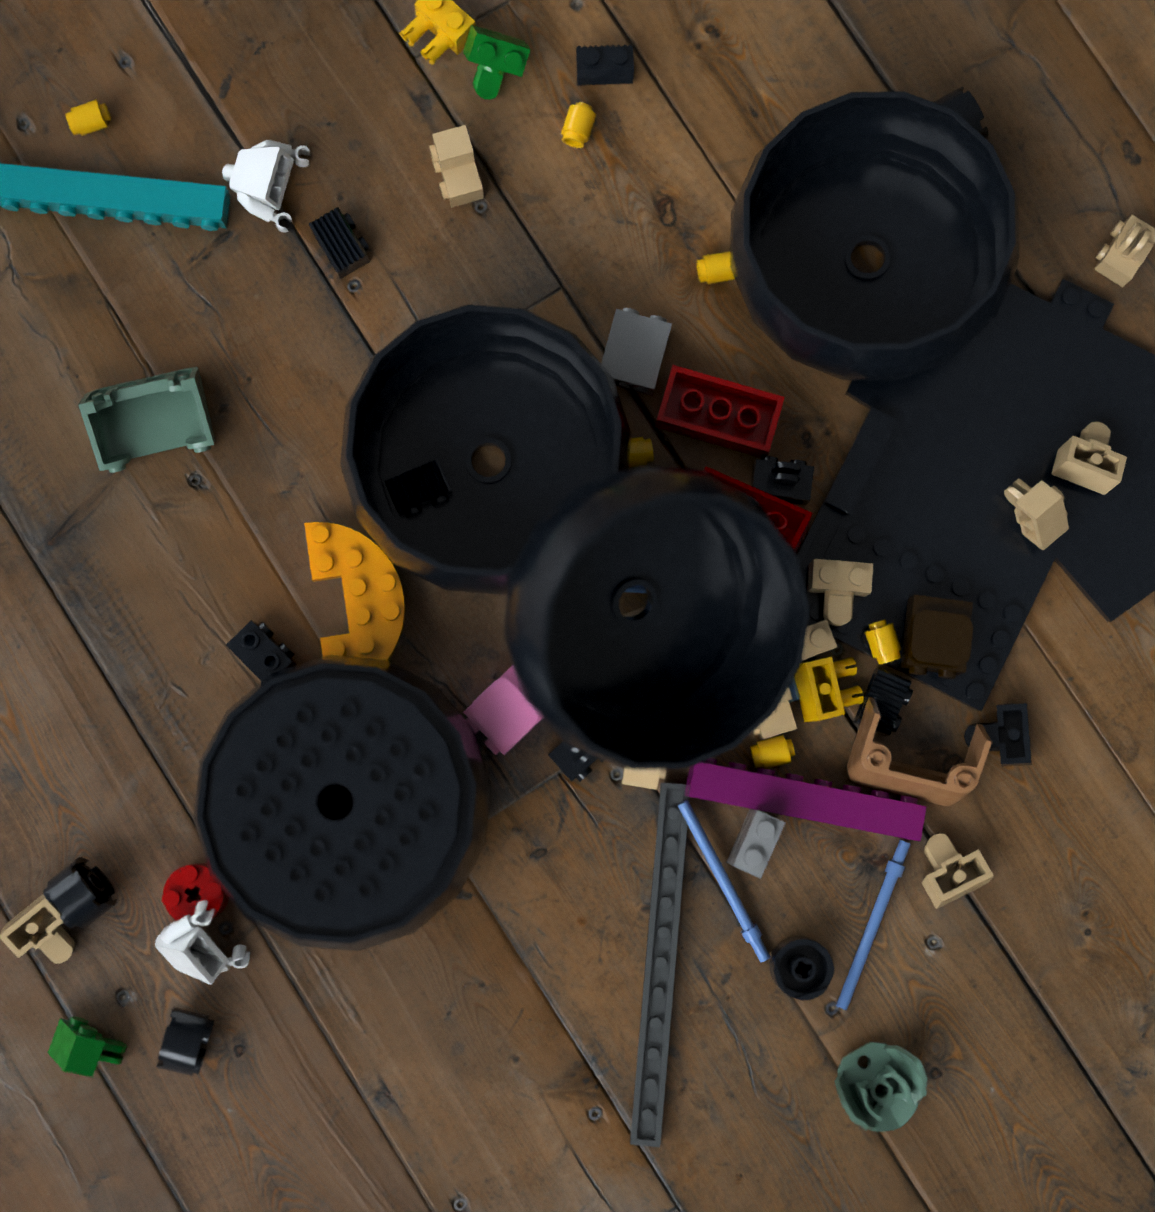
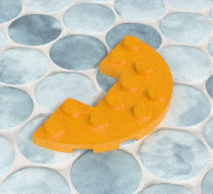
[304,522,406,661]

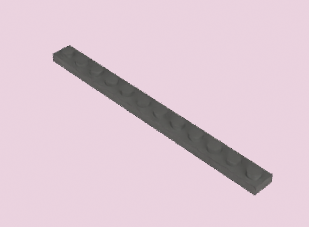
[630,782,690,1147]

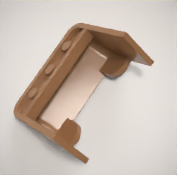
[847,697,992,806]

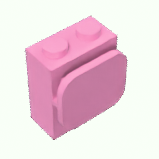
[463,665,543,756]

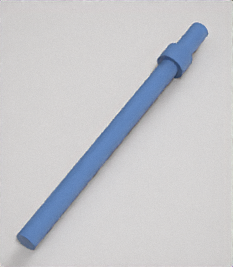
[678,800,770,962]
[836,840,911,1010]

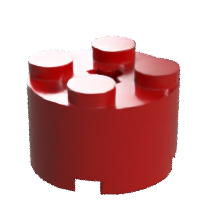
[162,863,229,925]

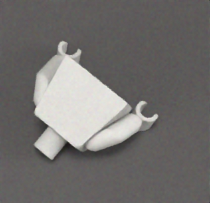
[222,140,310,233]
[155,901,250,985]

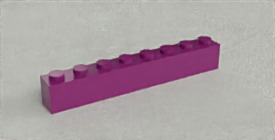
[684,758,927,842]

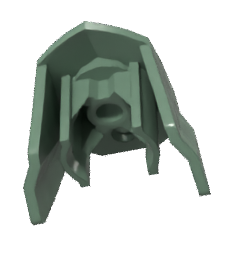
[834,1041,927,1132]

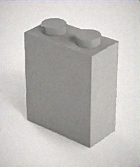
[601,308,672,396]
[726,809,785,879]

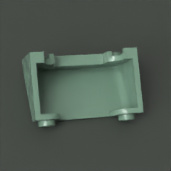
[78,367,215,473]

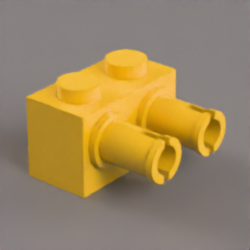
[400,0,476,65]
[794,657,864,722]

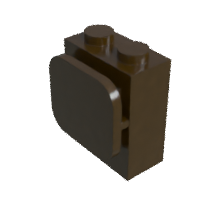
[901,594,973,679]

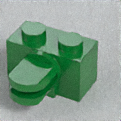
[463,24,531,100]
[48,1016,127,1077]

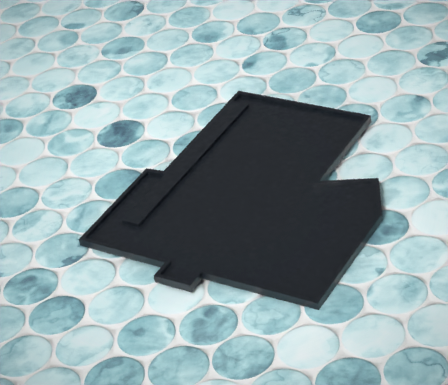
[797,279,1155,712]

